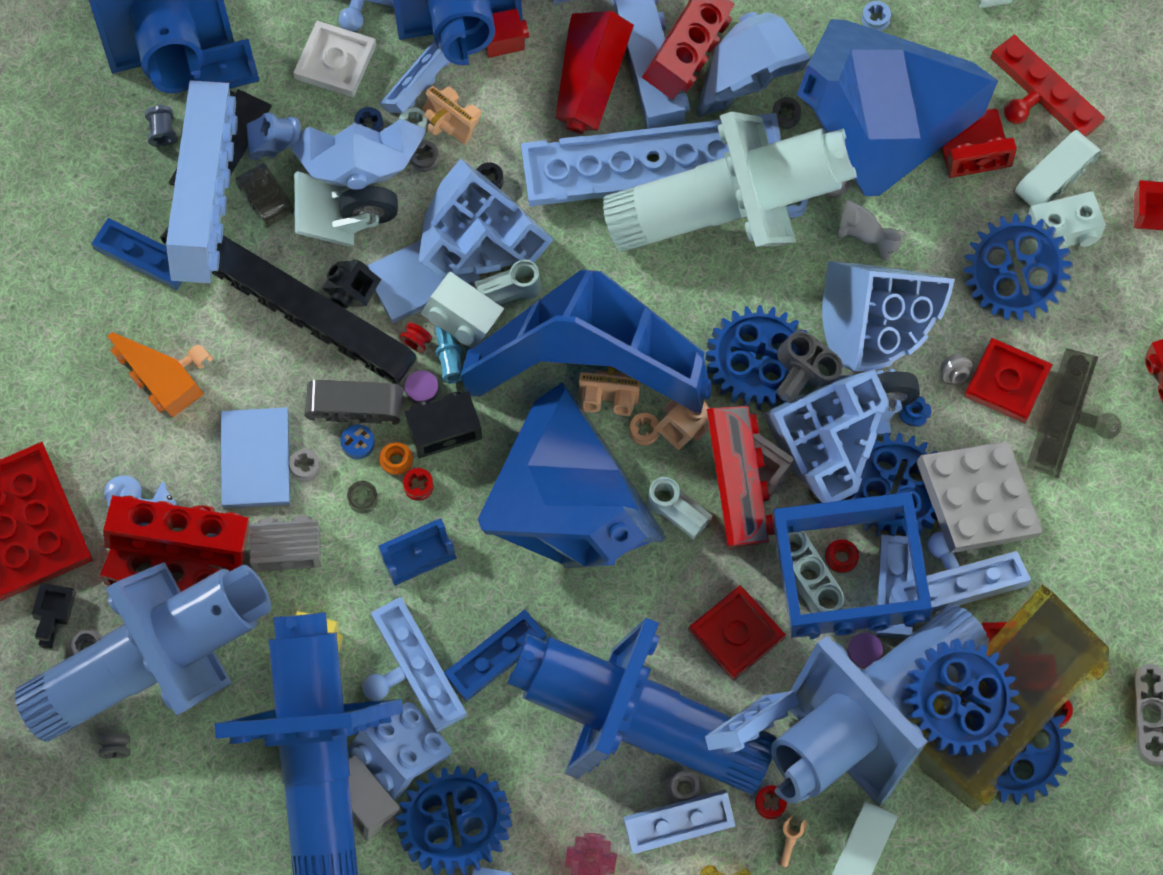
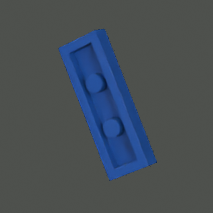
[91,218,182,290]
[444,609,547,702]

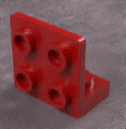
[941,108,1017,178]

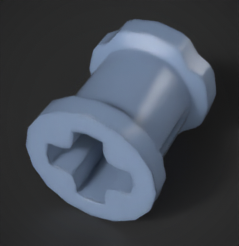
[144,105,177,147]

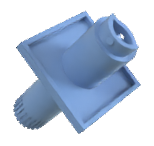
[15,562,271,742]
[771,605,990,806]

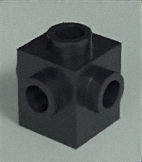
[322,259,381,309]

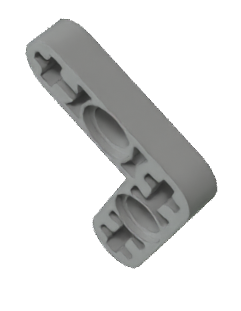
[1132,664,1163,766]

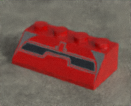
[707,406,775,549]

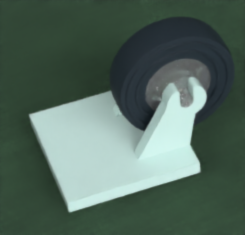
[294,171,398,247]

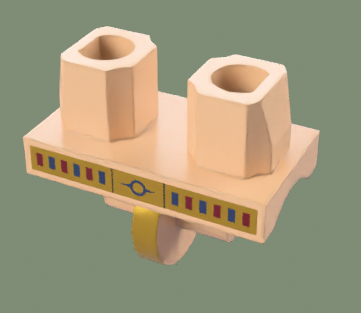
[422,86,481,145]
[579,366,640,416]

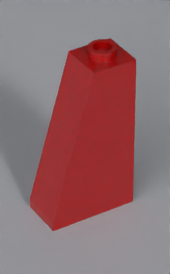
[555,11,634,134]

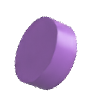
[405,370,439,404]
[847,633,883,669]

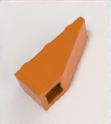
[107,332,204,417]

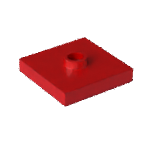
[964,337,1053,424]
[688,585,786,681]

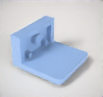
[348,702,452,801]

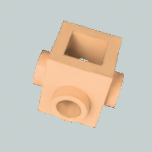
[654,400,710,451]

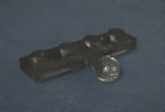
[1027,348,1122,478]

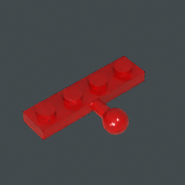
[990,34,1105,137]

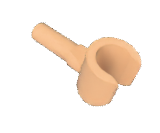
[179,345,213,369]
[779,815,807,867]

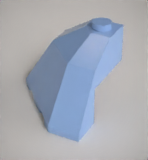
[697,12,810,117]
[290,119,425,189]
[418,159,554,279]
[763,369,889,503]

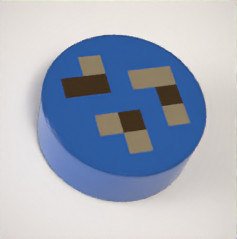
[341,424,375,459]

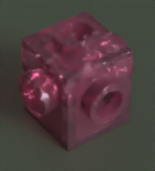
[565,833,617,875]

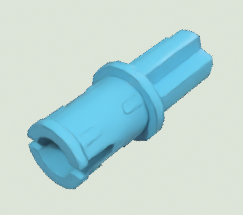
[435,326,463,384]

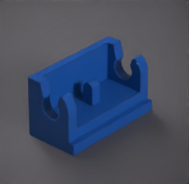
[199,39,260,89]
[378,518,457,586]

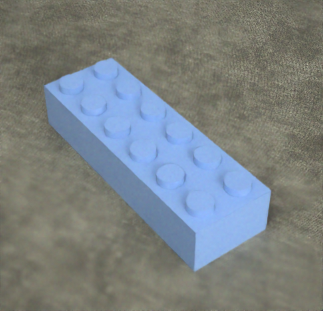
[166,80,238,283]

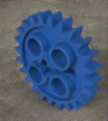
[964,214,1073,322]
[705,305,807,410]
[846,433,938,537]
[903,639,1019,757]
[959,689,1074,805]
[396,766,512,875]

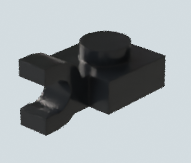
[32,583,76,648]

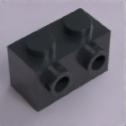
[405,391,482,459]

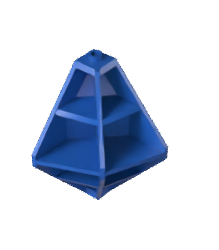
[797,19,998,196]
[461,270,711,413]
[478,382,667,568]

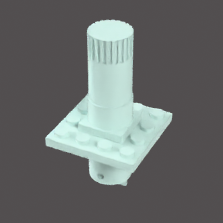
[603,112,857,252]

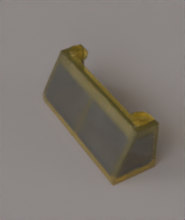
[913,584,1110,812]

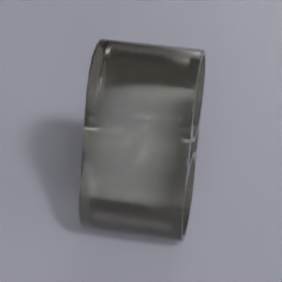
[235,163,294,228]

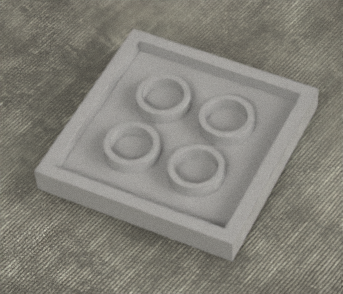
[916,441,1043,553]

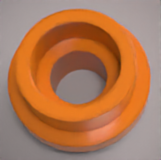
[379,442,413,475]

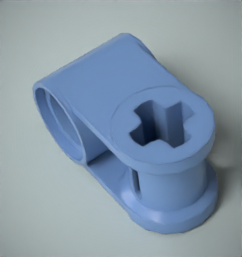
[246,113,301,160]

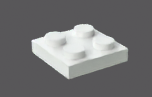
[293,21,376,98]

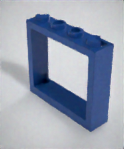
[773,492,932,640]

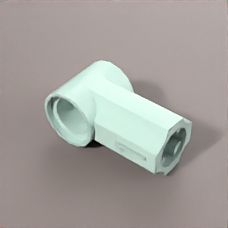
[474,260,542,305]
[647,477,713,540]

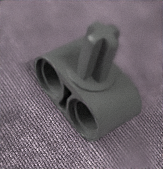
[777,331,843,403]

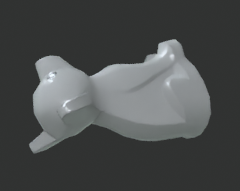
[838,199,905,260]

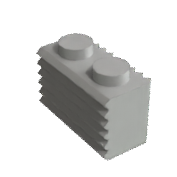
[249,515,322,572]

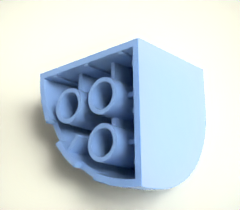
[822,261,954,371]

